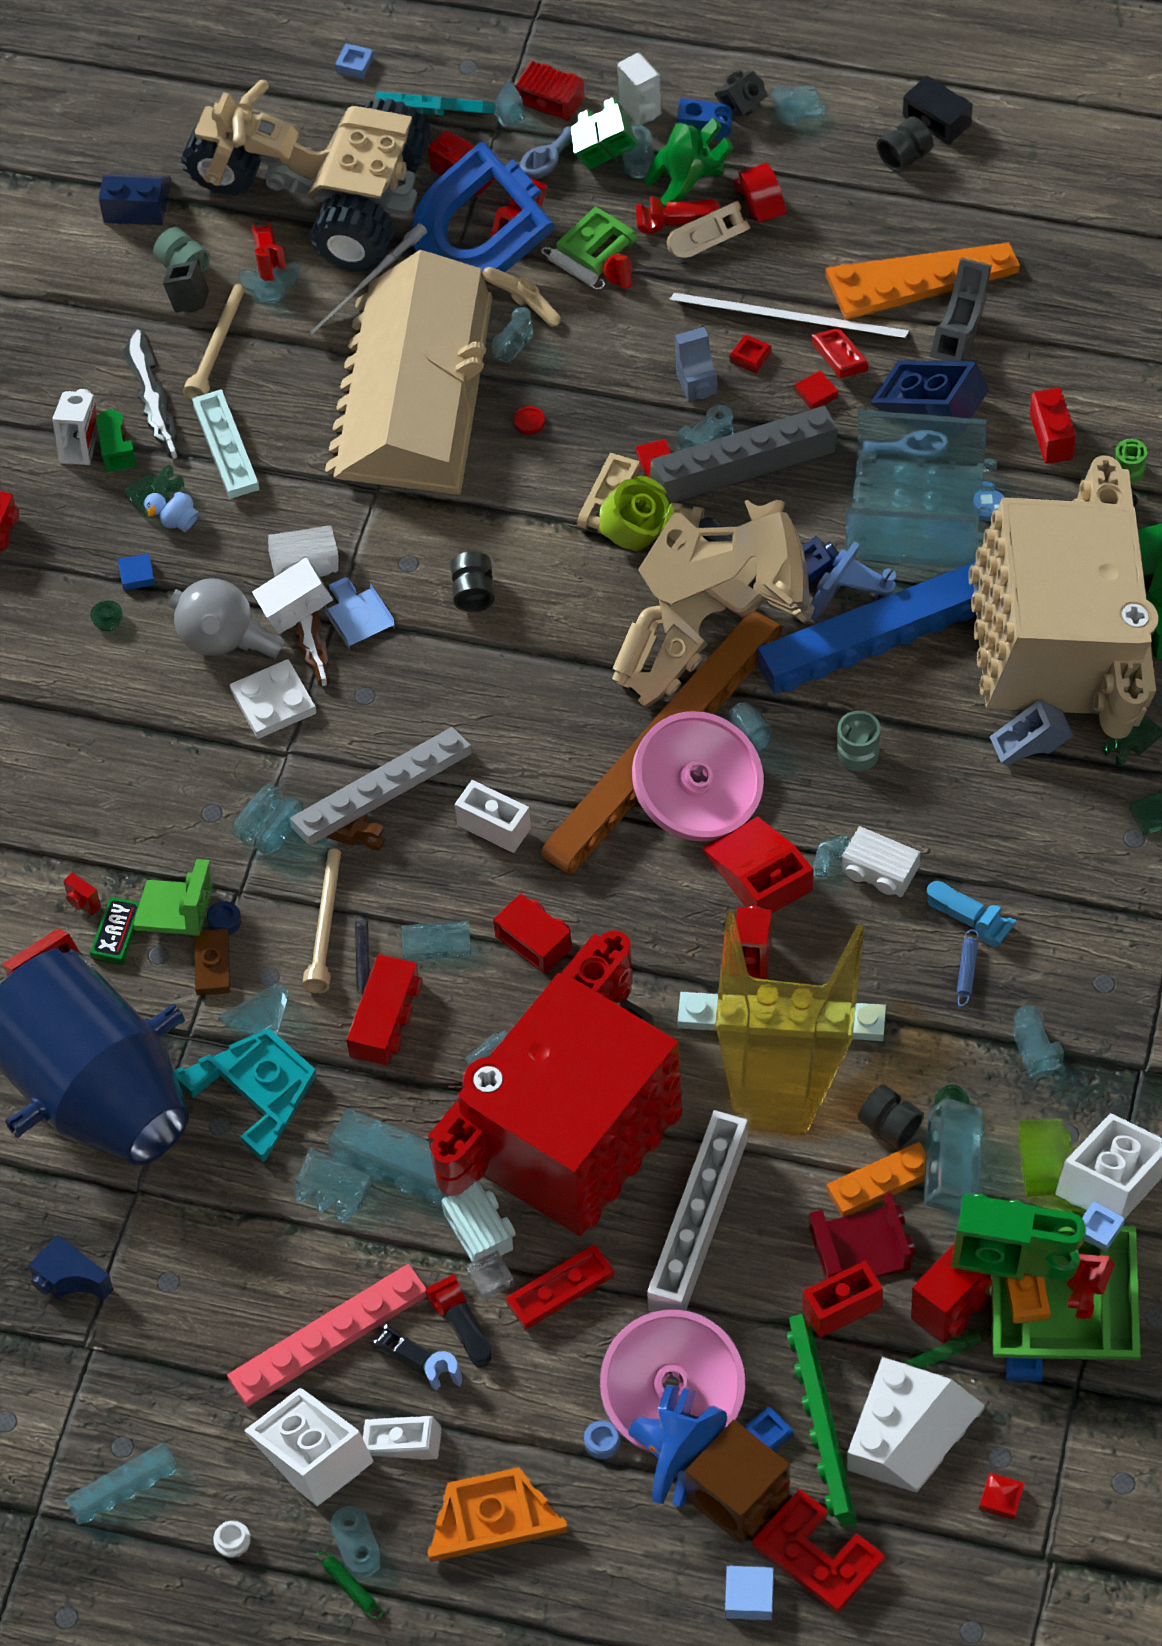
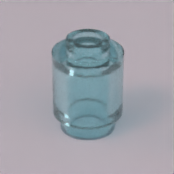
[727,702,773,750]

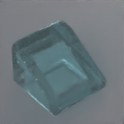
[495,80,524,127]

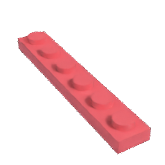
[227,1264,427,1407]

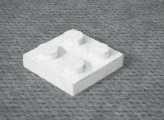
[229,659,316,739]

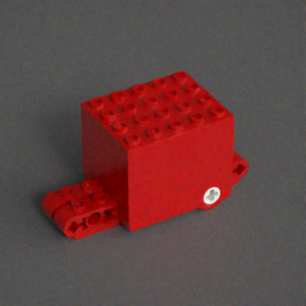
[428,930,683,1237]

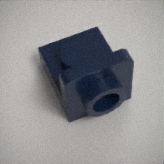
[802,536,839,583]

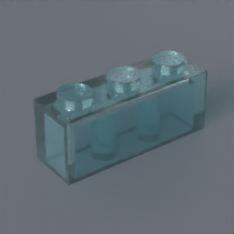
[924,1097,985,1215]

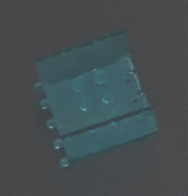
[846,410,997,568]

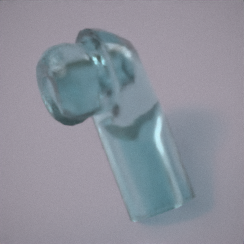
[812,835,851,878]

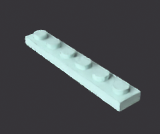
[678,992,886,1041]

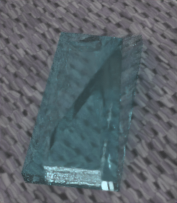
[218,983,289,1034]

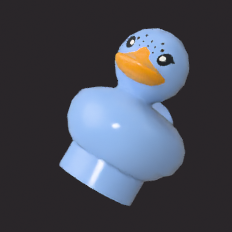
[144,492,199,532]

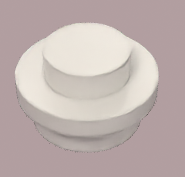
[213,1521,251,1558]

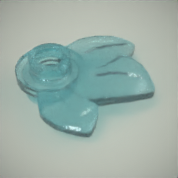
[771,85,827,125]
[239,262,300,303]

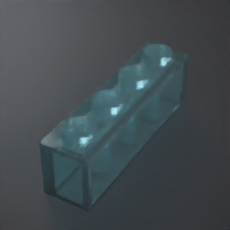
[328,1108,449,1207]

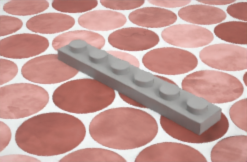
[290,727,472,846]

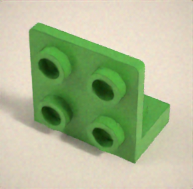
[133,859,213,935]

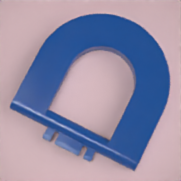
[412,142,555,282]

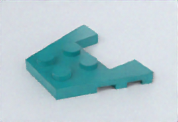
[375,91,496,115]
[174,1028,317,1162]

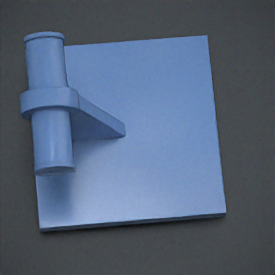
[811,541,896,622]

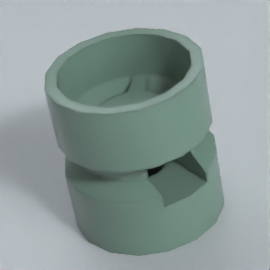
[153,227,211,274]
[837,710,880,772]

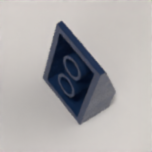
[871,360,989,432]

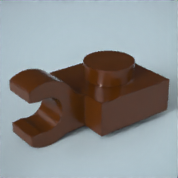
[326,814,385,850]

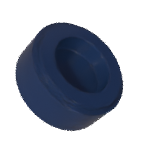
[207,901,242,935]

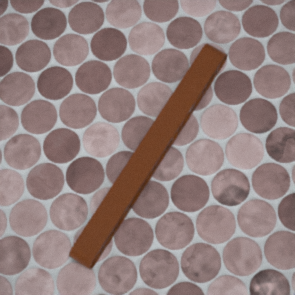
[541,610,782,875]

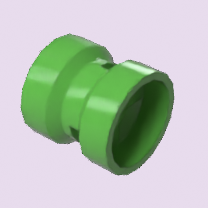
[1115,439,1147,483]

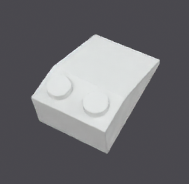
[244,1388,374,1506]

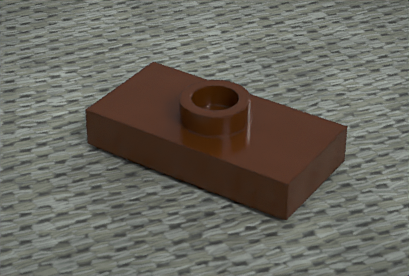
[194,929,230,995]

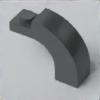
[930,258,992,361]

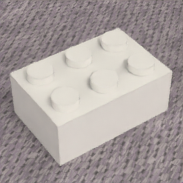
[1055,1113,1162,1218]

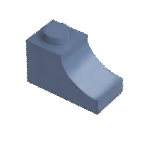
[675,327,718,402]
[990,700,1073,766]

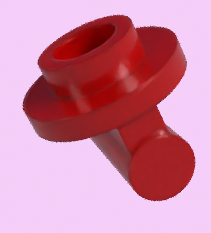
[603,254,633,289]

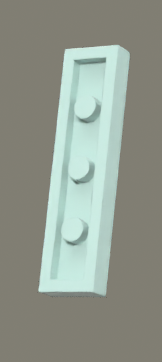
[192,389,259,499]

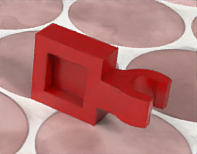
[1067,1254,1116,1320]

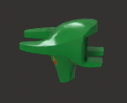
[644,117,733,208]

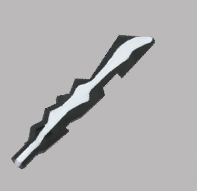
[122,329,180,459]

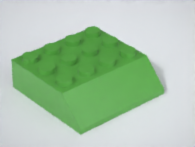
[991,1226,1140,1360]

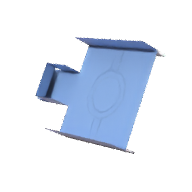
[324,577,395,650]

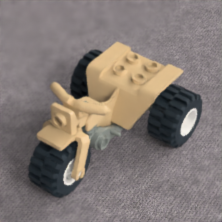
[181,80,432,272]

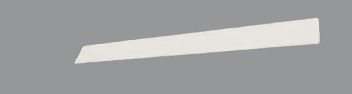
[670,293,909,338]

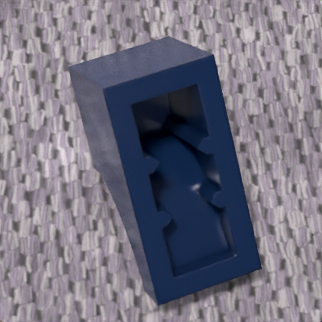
[28,1235,114,1300]

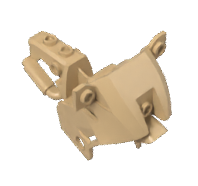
[612,500,809,708]

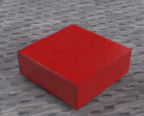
[729,334,772,374]
[795,370,838,410]

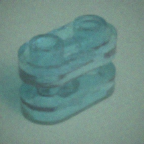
[232,783,304,855]

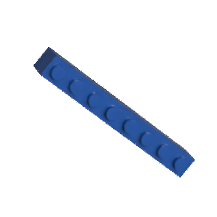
[757,561,976,695]

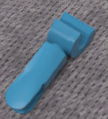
[927,881,1017,947]

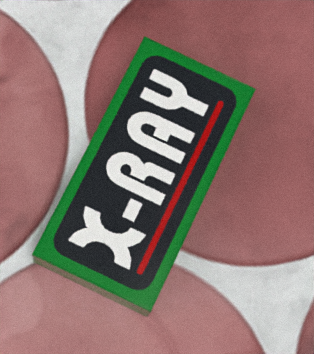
[90,897,140,965]

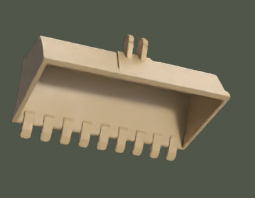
[325,250,493,495]

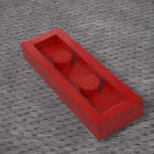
[505,1244,615,1331]

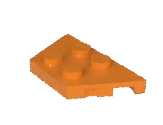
[427,1467,568,1563]

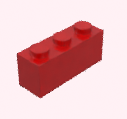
[346,954,423,1066]

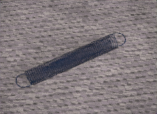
[355,914,370,1000]

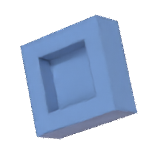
[335,43,374,79]

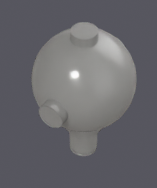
[167,578,285,659]

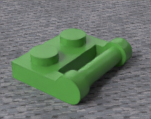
[556,206,638,277]

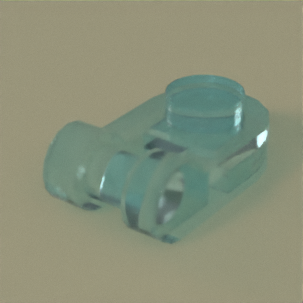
[492,307,534,363]

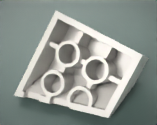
[847,1357,985,1493]

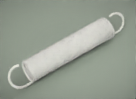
[541,247,605,289]

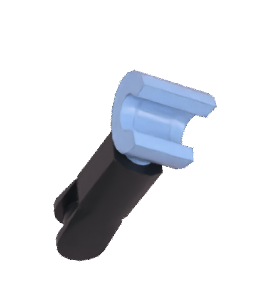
[370,1324,462,1391]

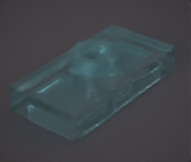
[402,921,471,960]

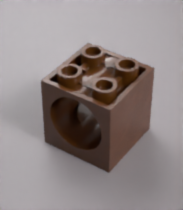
[685,1419,791,1545]

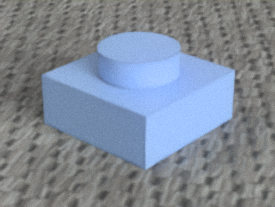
[1075,1201,1125,1252]

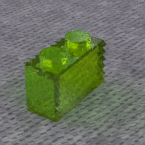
[1018,1118,1071,1197]

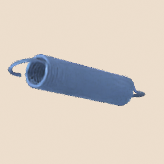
[956,930,978,1006]

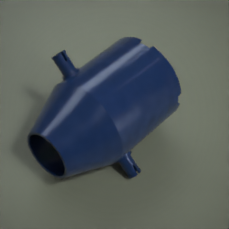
[0,949,189,1165]

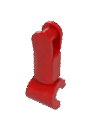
[635,196,720,234]
[252,222,286,281]

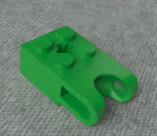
[951,1193,1086,1280]

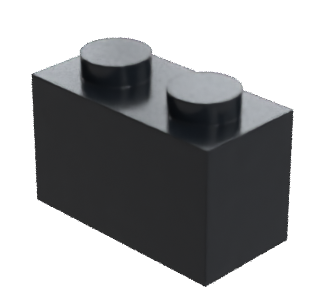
[903,76,973,145]

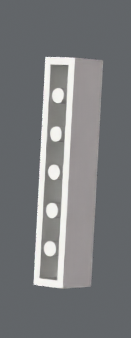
[647,1110,748,1312]

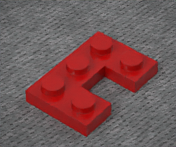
[752,1489,885,1614]

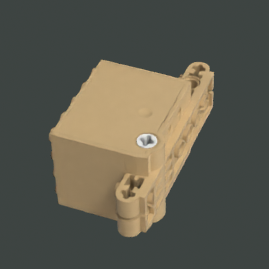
[969,456,1158,739]

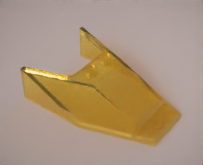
[715,910,864,1135]

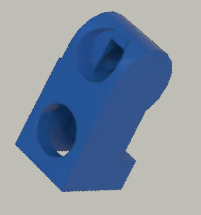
[676,98,733,139]

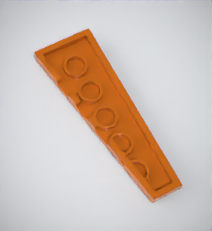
[825,242,1020,320]

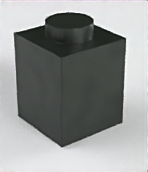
[163,261,209,313]

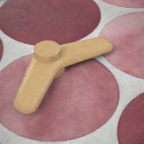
[482,267,561,327]

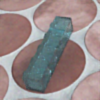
[64,1442,178,1525]

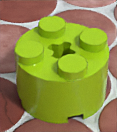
[599,476,673,551]

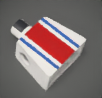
[52,389,98,465]

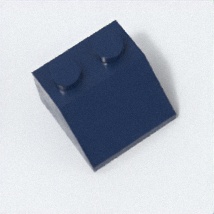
[99,173,171,225]

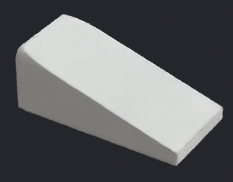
[363,1416,441,1460]

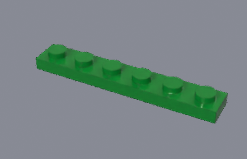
[787,1314,858,1527]

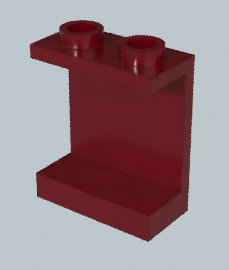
[809,1192,916,1279]

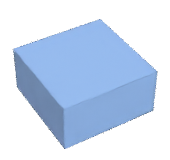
[725,1566,773,1620]

